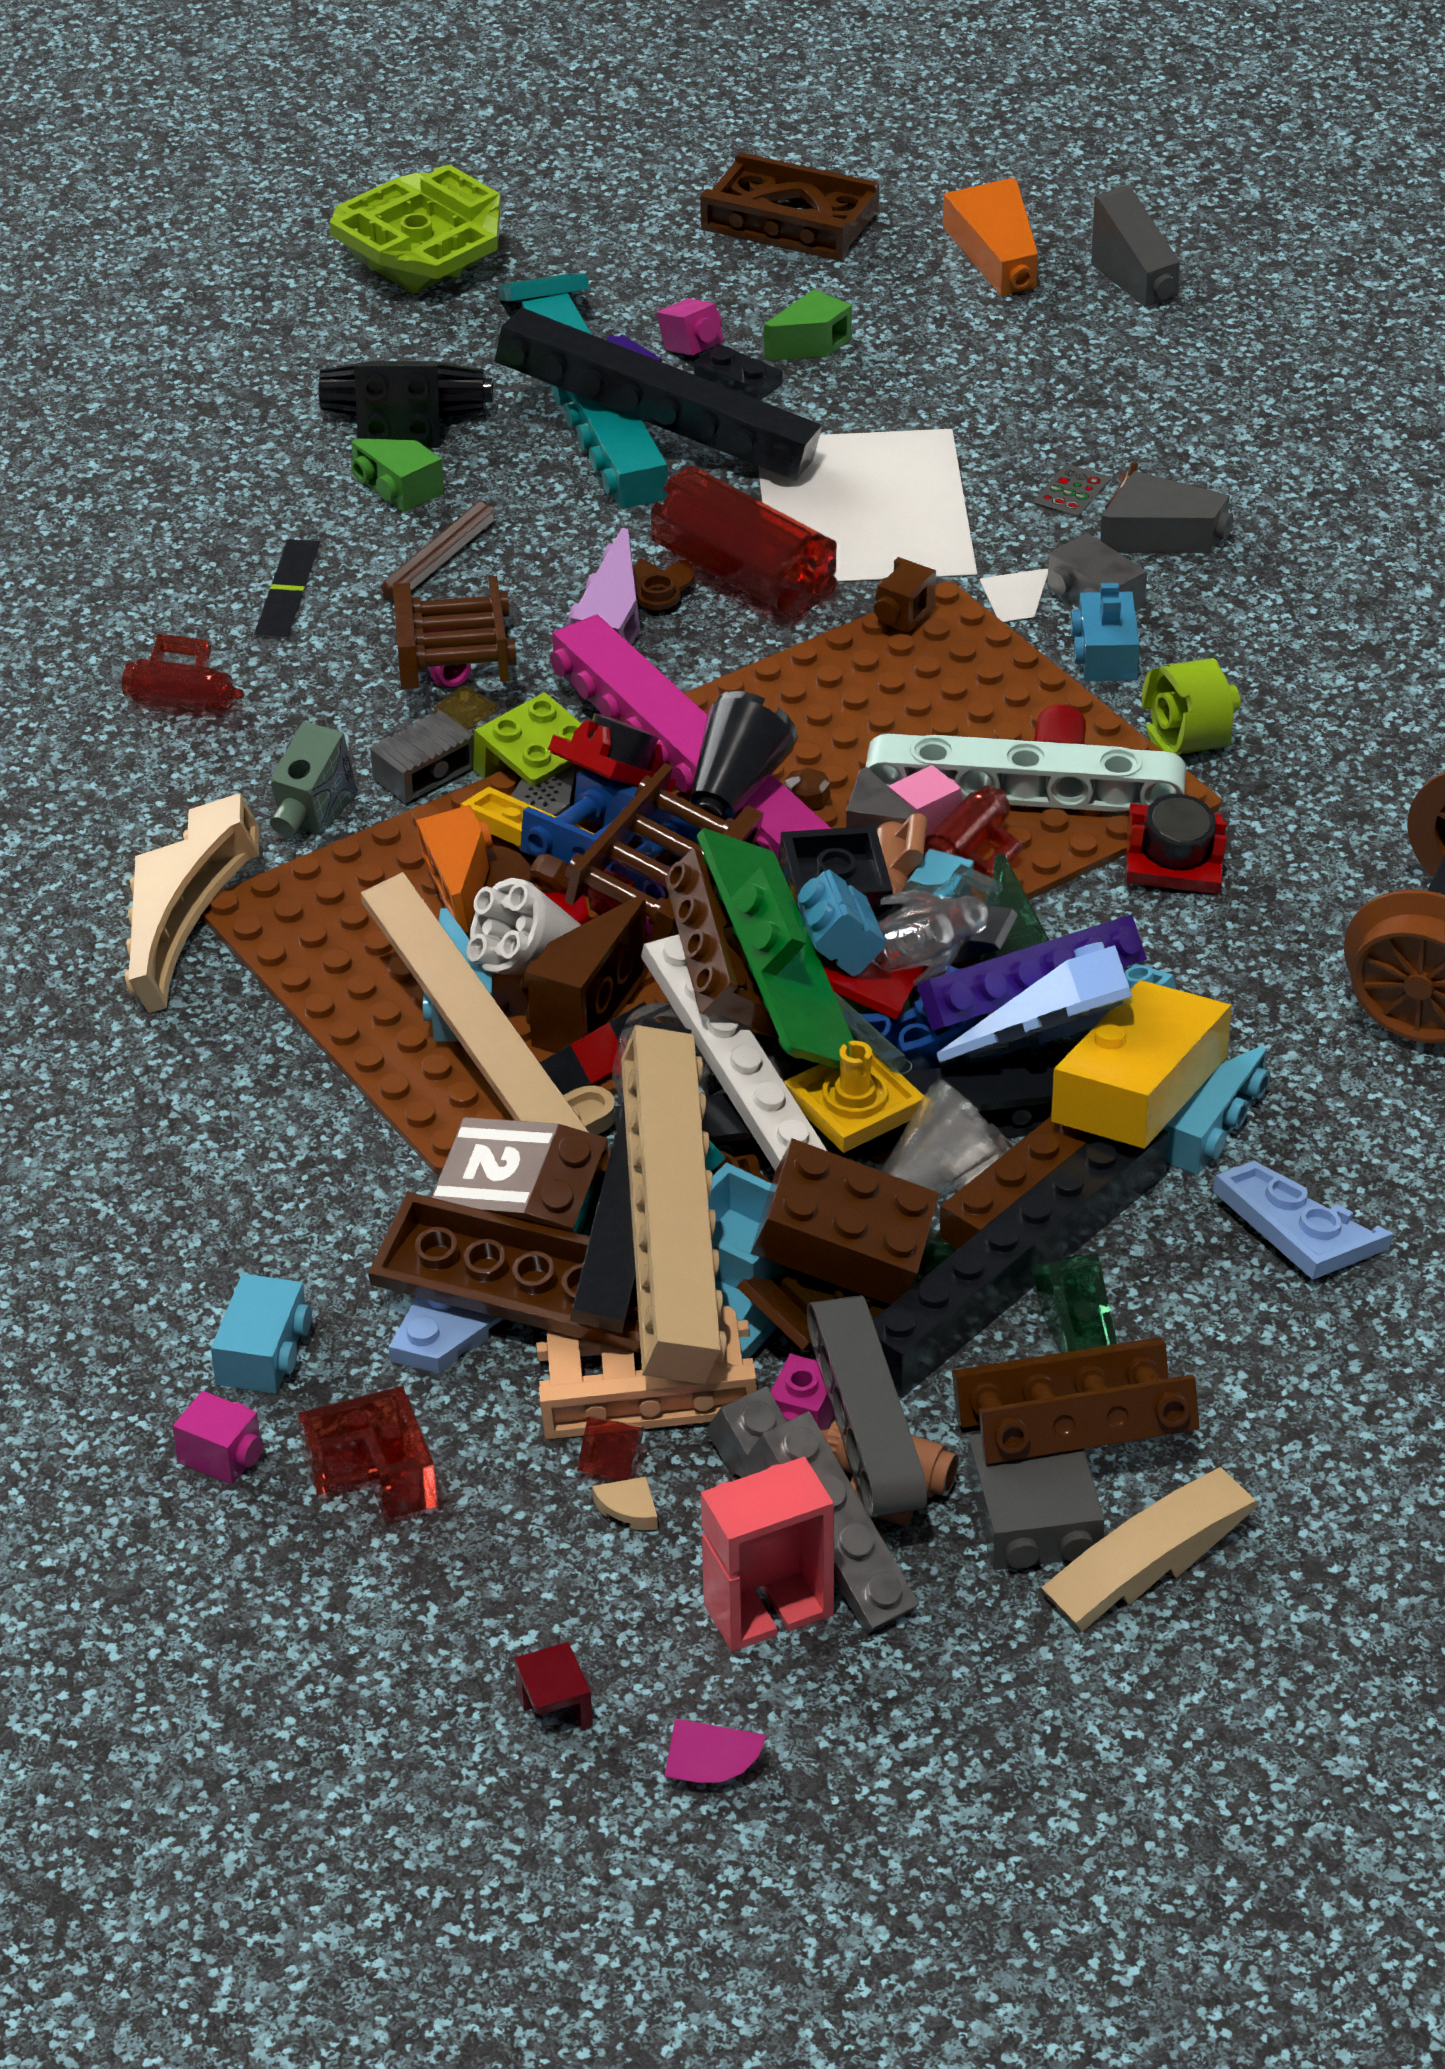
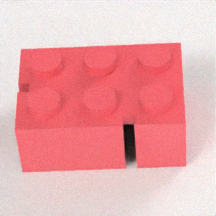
[700,1456,834,1652]

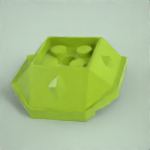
[329,164,501,294]

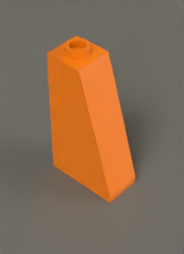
[943,177,1038,296]

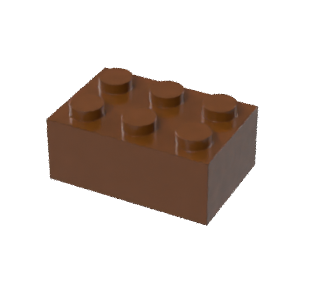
[751,1138,939,1305]

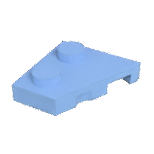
[389,1297,514,1373]

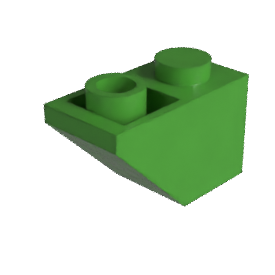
[763,289,852,361]
[351,438,444,512]

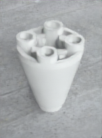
[466,878,581,975]

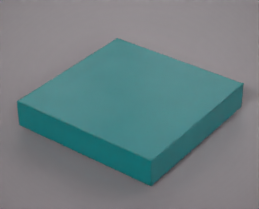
[497,273,590,301]

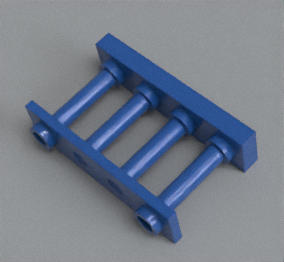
[520,768,701,900]

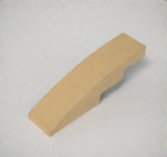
[1041,1467,1259,1633]

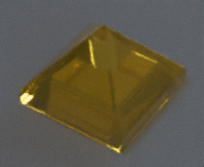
[434,685,497,729]

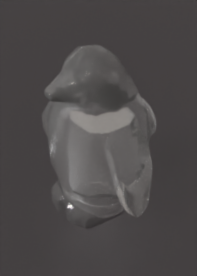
[871,890,989,985]

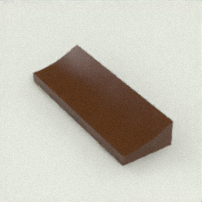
[368,1191,641,1354]

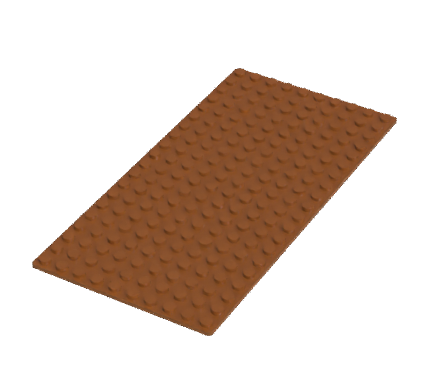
[200,581,1221,1175]

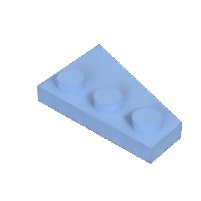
[1212,1161,1394,1280]

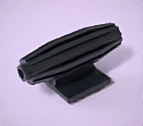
[318,361,494,446]

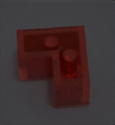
[297,1386,437,1520]

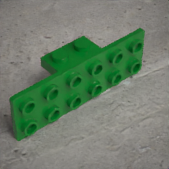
[697,828,854,1069]

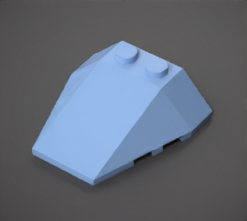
[937,942,1133,1067]

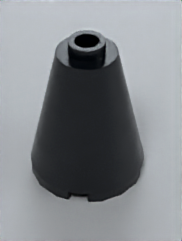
[690,691,798,821]

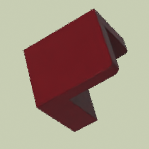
[514,1642,593,1730]

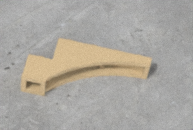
[125,793,259,1013]

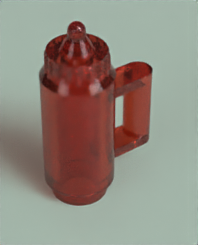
[122,633,244,712]
[923,786,1023,883]

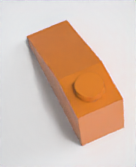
[416,805,493,932]

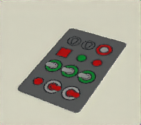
[1034,464,1111,515]

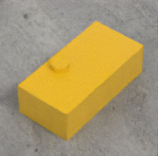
[1051,980,1232,1149]

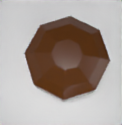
[784,768,830,810]
[529,854,569,893]

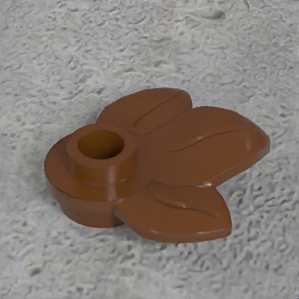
[633,558,694,612]

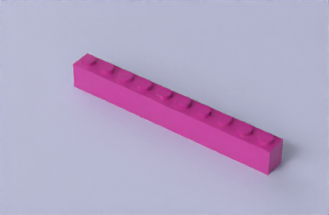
[550,614,831,862]

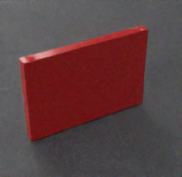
[824,946,925,1020]

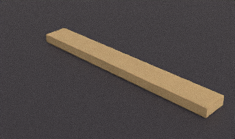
[360,872,588,1132]

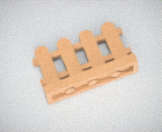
[536,1305,757,1440]

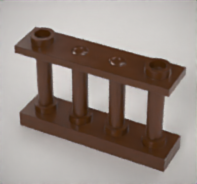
[393,576,517,689]
[564,763,764,942]
[952,1337,1200,1464]

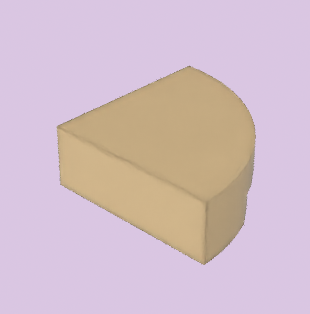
[592,1476,658,1530]

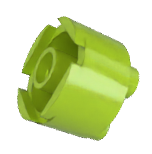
[1142,658,1241,755]

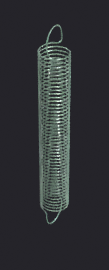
[834,993,912,1074]

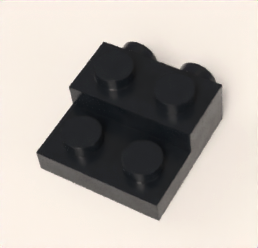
[778,826,893,911]

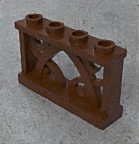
[700,152,879,262]
[665,848,783,1050]

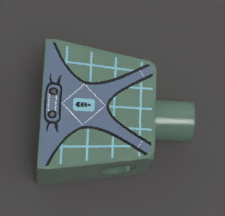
[270,721,357,837]

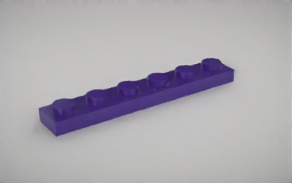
[916,914,1147,1031]

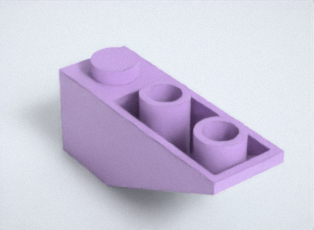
[568,528,640,645]

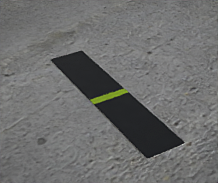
[254,539,320,638]

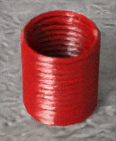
[1034,704,1086,744]

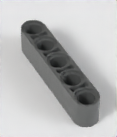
[807,1295,927,1517]

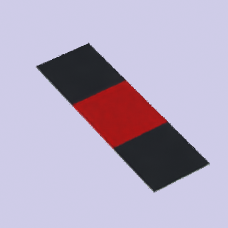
[540,1001,655,1095]

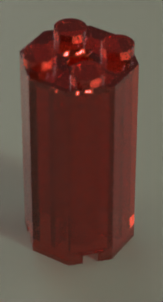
[651,465,837,619]

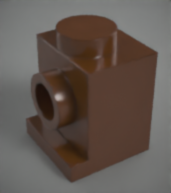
[874,557,936,632]

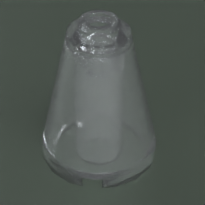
[881,1078,1013,1201]

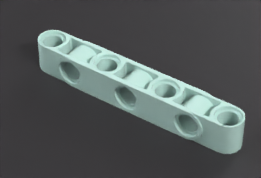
[866,734,1186,812]

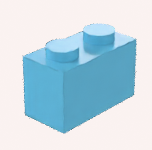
[211,1273,312,1394]

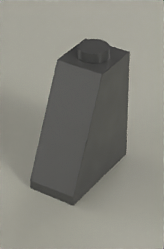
[1091,185,1180,307]
[1100,471,1233,553]

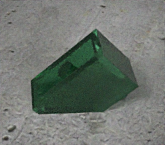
[1031,1253,1118,1353]

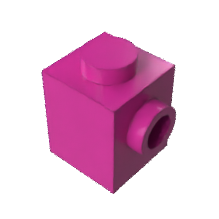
[656,298,724,356]
[770,1354,834,1430]
[172,1390,263,1485]

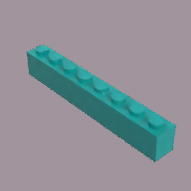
[522,293,668,509]

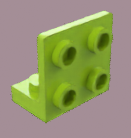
[473,692,582,786]

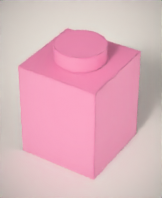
[888,765,962,841]

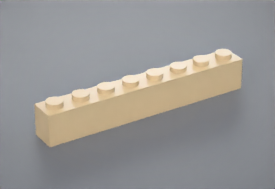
[621,1025,726,1384]

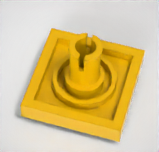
[784,1041,926,1153]

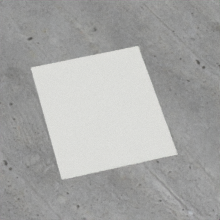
[758,429,977,585]

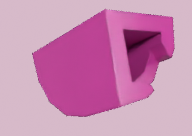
[664,1718,767,1783]

